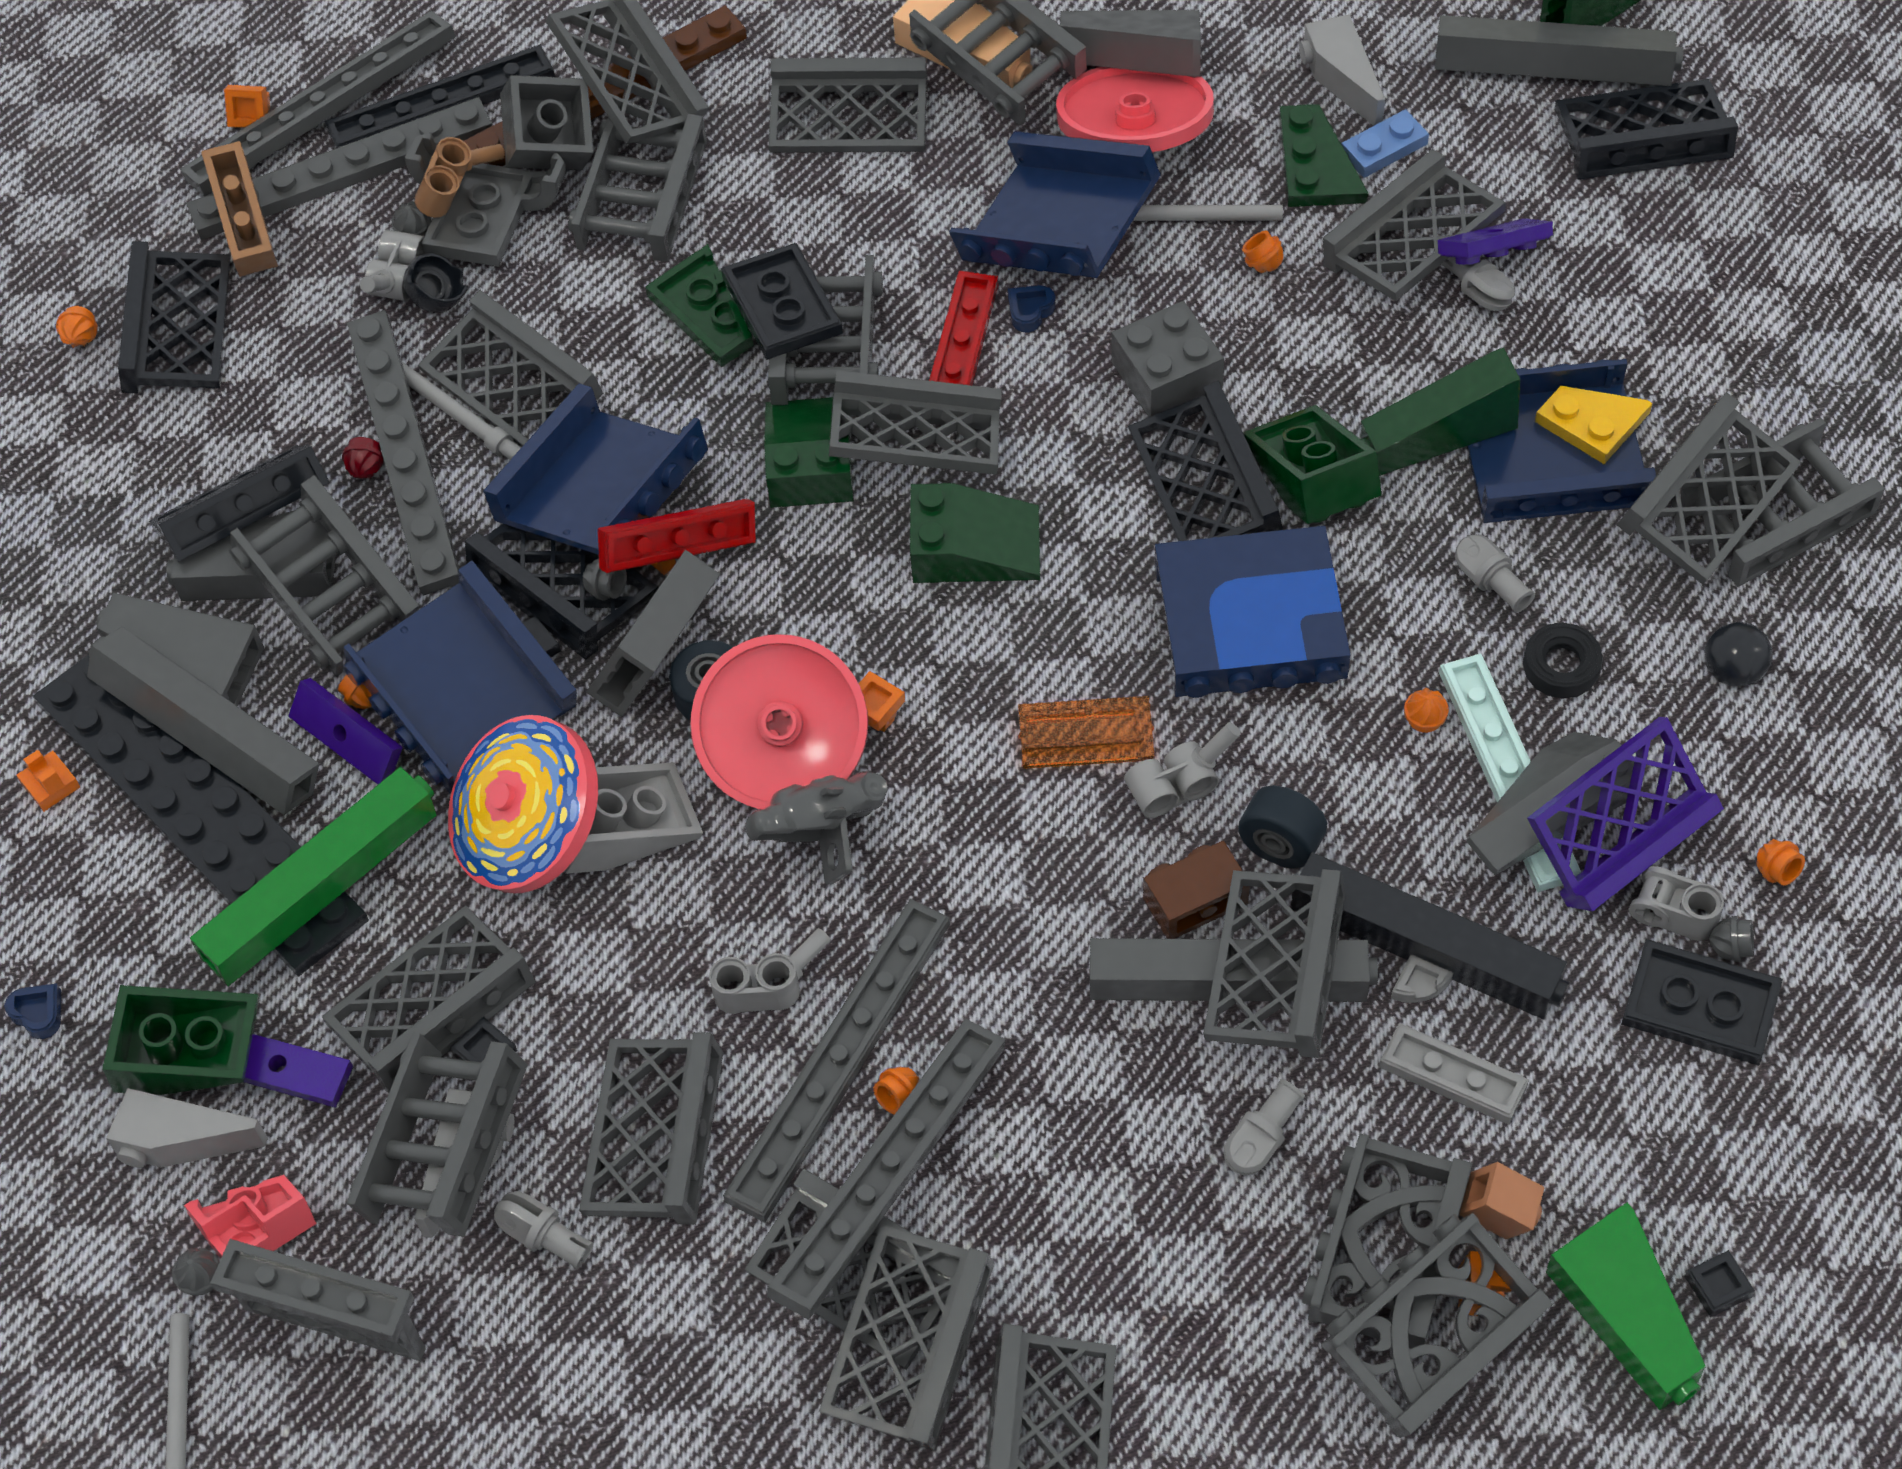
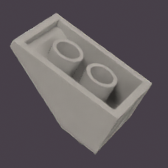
[565,762,703,874]

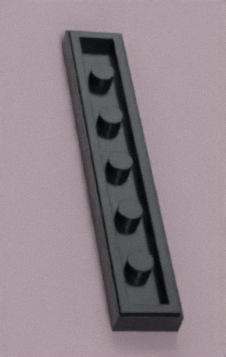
[325,44,555,148]

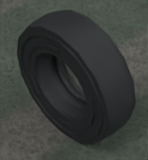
[1523,622,1603,699]

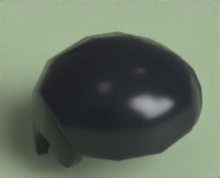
[404,253,468,313]
[1704,621,1773,687]

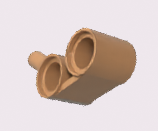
[415,137,505,218]

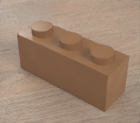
[201,141,278,277]

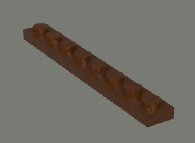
[464,5,747,166]

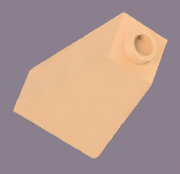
[893,0,1033,88]

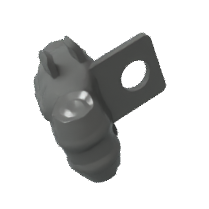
[745,771,888,885]

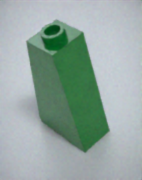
[1546,1202,1706,1410]

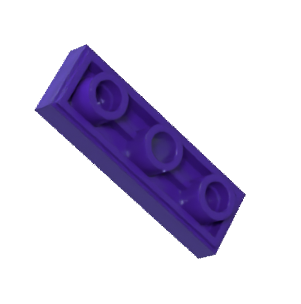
[1438,218,1553,265]
[288,678,403,784]
[244,1034,353,1108]

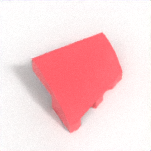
[184,1175,317,1259]

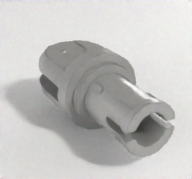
[1441,257,1515,311]
[1455,534,1535,613]
[1224,1079,1305,1175]
[494,1191,594,1269]

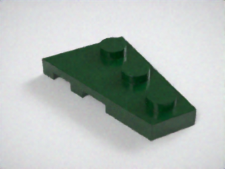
[1279,104,1368,207]
[645,244,753,367]

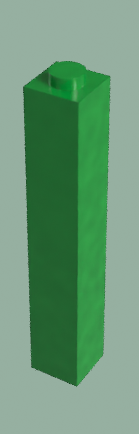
[190,766,437,987]

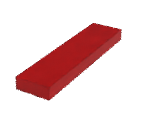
[929,271,999,385]
[598,499,756,573]

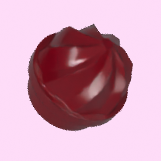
[342,437,384,480]

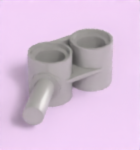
[360,229,424,301]
[1124,722,1241,818]
[709,928,830,1014]

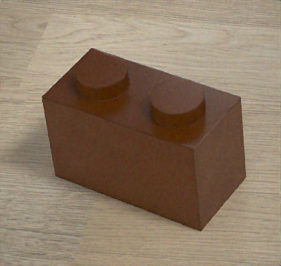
[1143,840,1250,939]

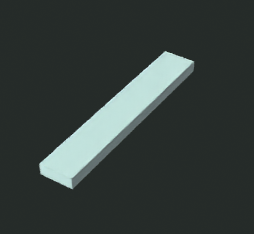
[1439,654,1581,893]

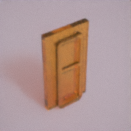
[1018,696,1155,769]

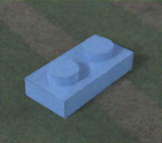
[1341,109,1429,178]

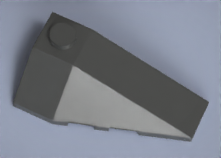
[1466,732,1645,875]

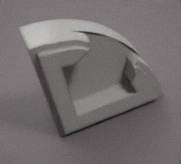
[1391,954,1453,1003]

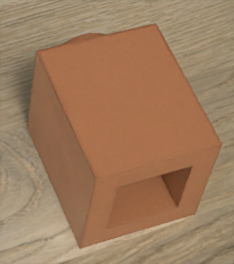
[1459,1162,1545,1240]

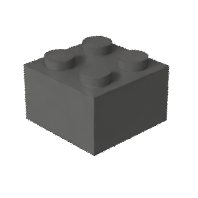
[500,75,594,170]
[1111,300,1224,417]

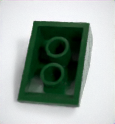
[764,397,854,508]
[1243,405,1382,524]
[910,483,1040,583]
[102,985,259,1095]

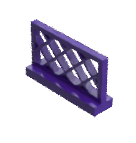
[1527,717,1724,912]

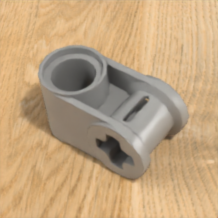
[1629,866,1724,941]

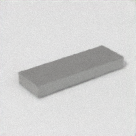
[1379,1023,1529,1125]

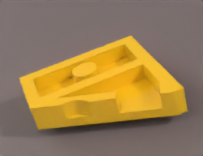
[1535,386,1652,464]

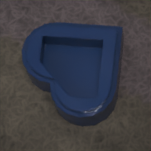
[1007,285,1056,332]
[4,983,61,1039]

